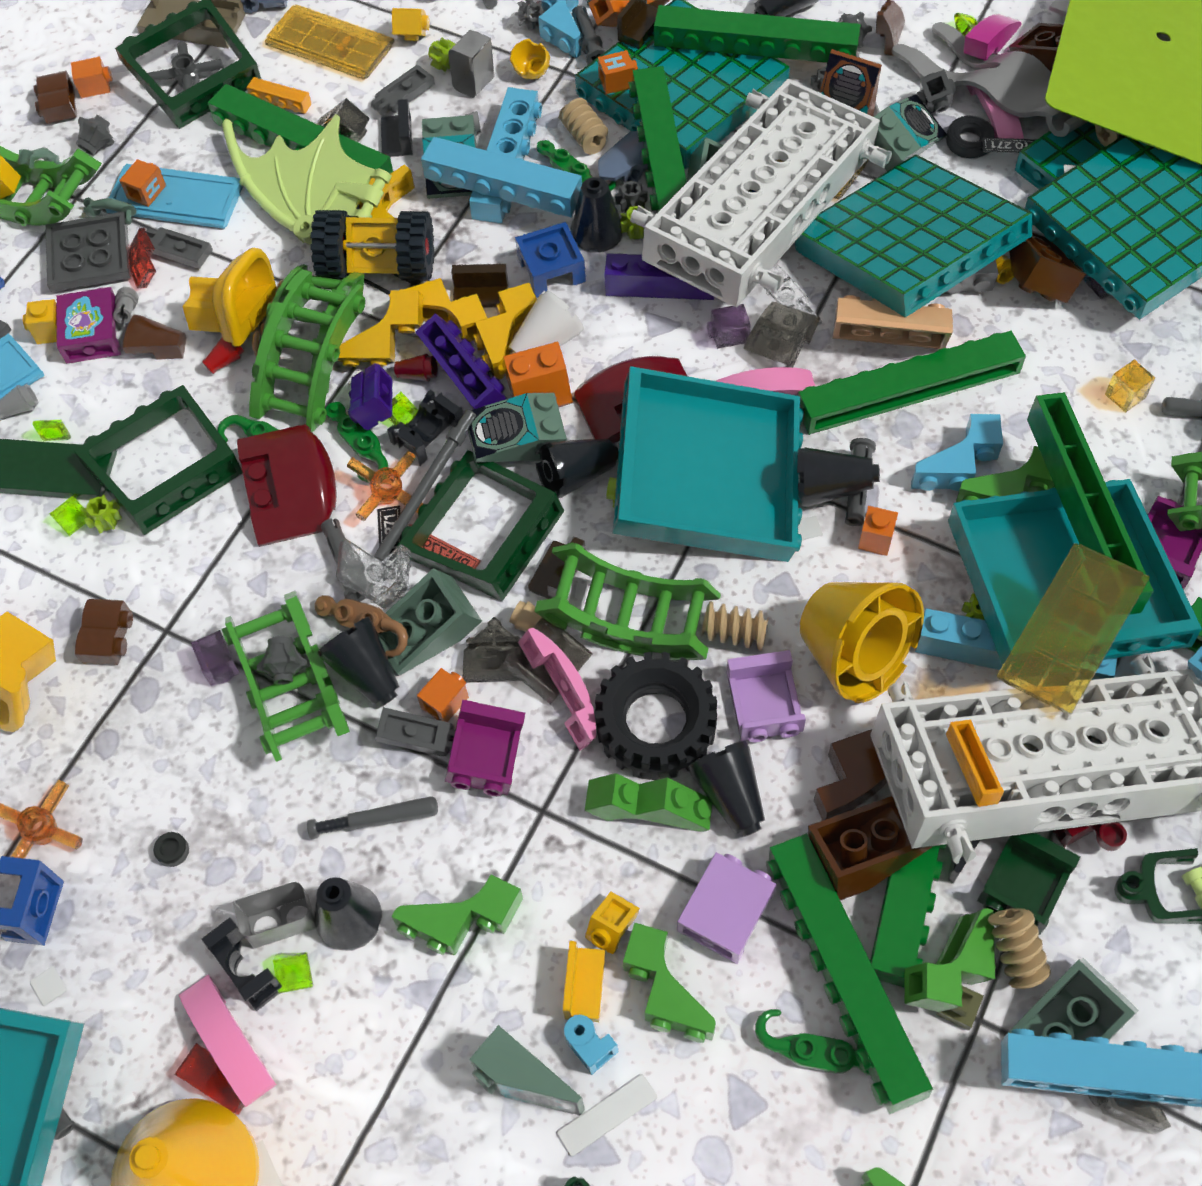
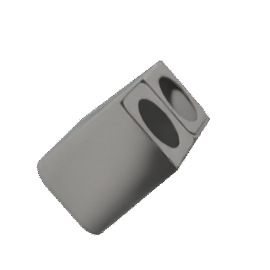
[448,29,494,97]
[233,882,316,949]

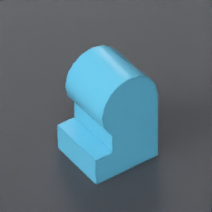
[564,1015,619,1075]

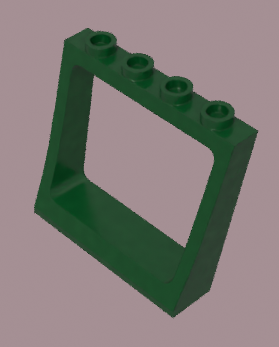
[115,0,261,129]
[74,384,243,535]
[397,450,565,602]

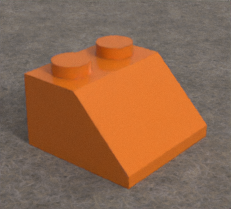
[502,341,573,407]

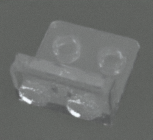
[336,539,411,610]

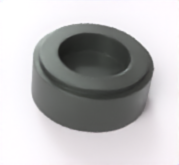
[153,832,189,867]

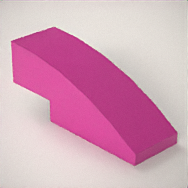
[963,14,1022,61]

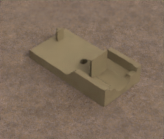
[137,0,245,48]

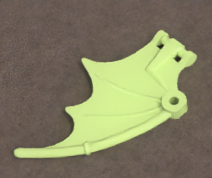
[222,114,392,244]

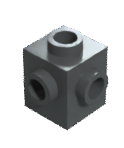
[917,69,956,113]

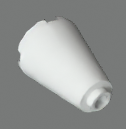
[508,290,584,355]

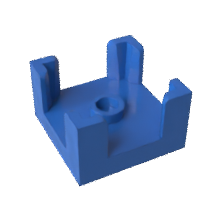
[515,222,586,298]
[0,856,64,946]

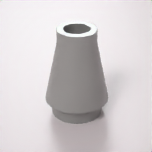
[0,384,38,419]

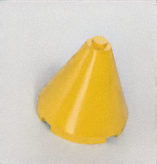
[111,1098,259,1186]

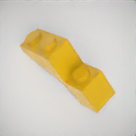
[389,278,487,342]
[473,283,537,380]
[338,290,423,367]

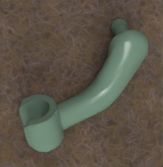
[18,147,62,169]
[83,197,137,225]

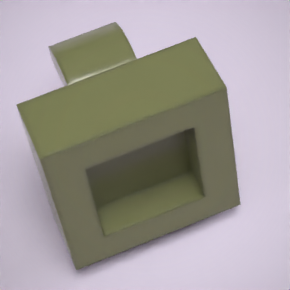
[936,986,984,1030]

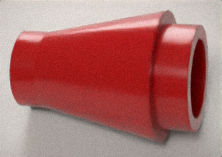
[202,337,244,374]

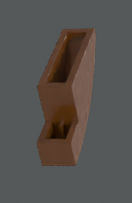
[814,729,887,821]

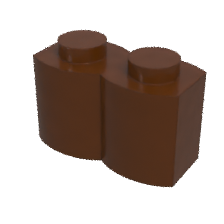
[33,70,77,123]
[75,599,133,665]

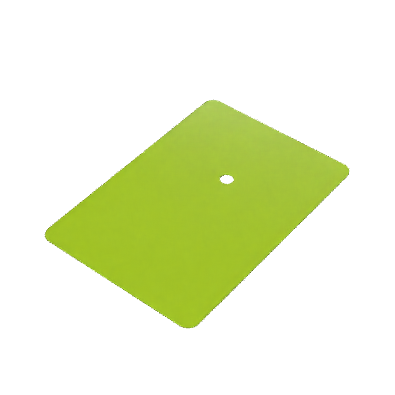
[1045,0,1202,165]

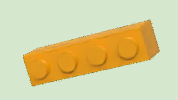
[246,77,312,114]
[946,719,1004,807]

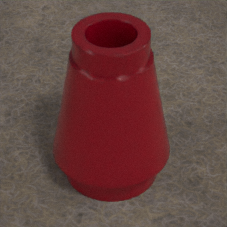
[394,354,438,382]

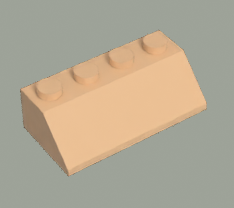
[833,295,953,349]

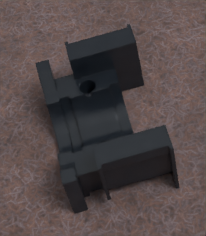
[387,389,463,466]
[201,917,282,1011]

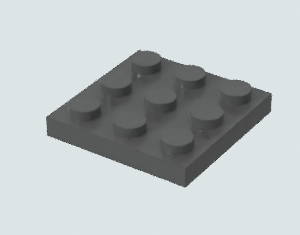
[45,211,131,292]

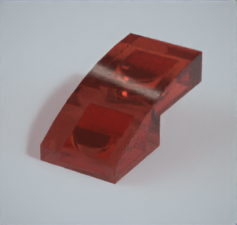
[129,228,156,288]
[175,1043,244,1116]

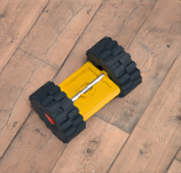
[310,210,434,281]

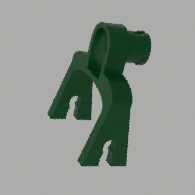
[1114,848,1202,924]

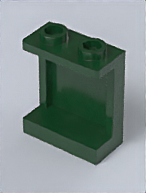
[977,833,1081,935]

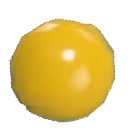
[510,39,550,80]

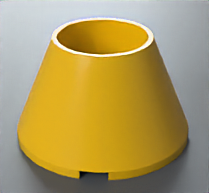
[800,582,924,703]

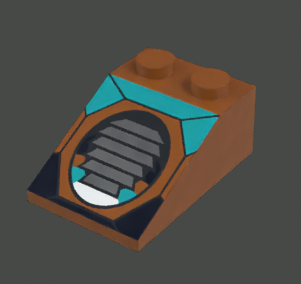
[820,49,882,117]

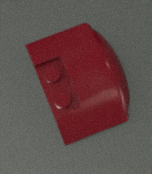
[574,356,687,443]
[237,424,337,547]

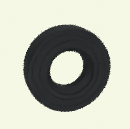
[946,115,994,158]

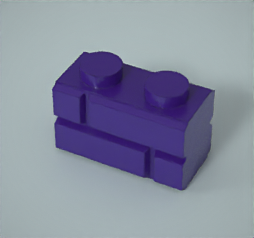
[348,363,393,430]

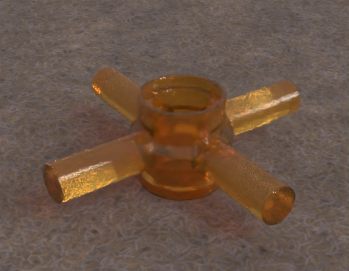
[347,451,424,521]
[0,780,83,859]

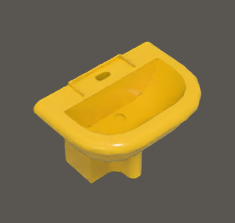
[182,247,277,347]
[0,611,56,732]

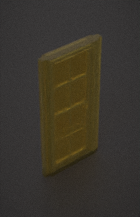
[265,4,395,80]
[997,543,1150,715]

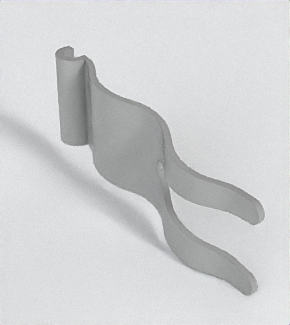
[892,22,1087,137]

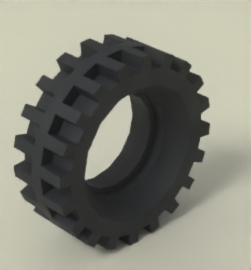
[595,652,717,780]

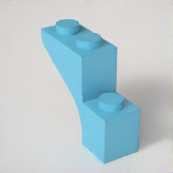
[538,0,581,58]
[911,414,1003,491]

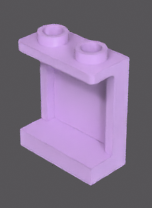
[726,650,806,743]
[677,852,777,964]

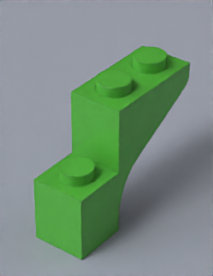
[956,446,1055,502]
[584,773,712,832]
[391,875,523,955]
[904,908,996,1012]
[623,922,716,1043]

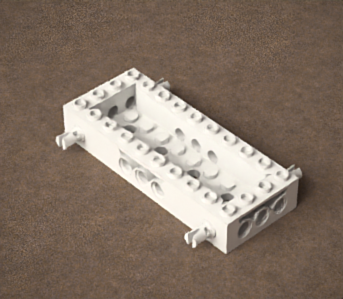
[630,79,892,308]
[870,655,1202,864]

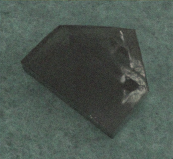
[462,617,526,683]

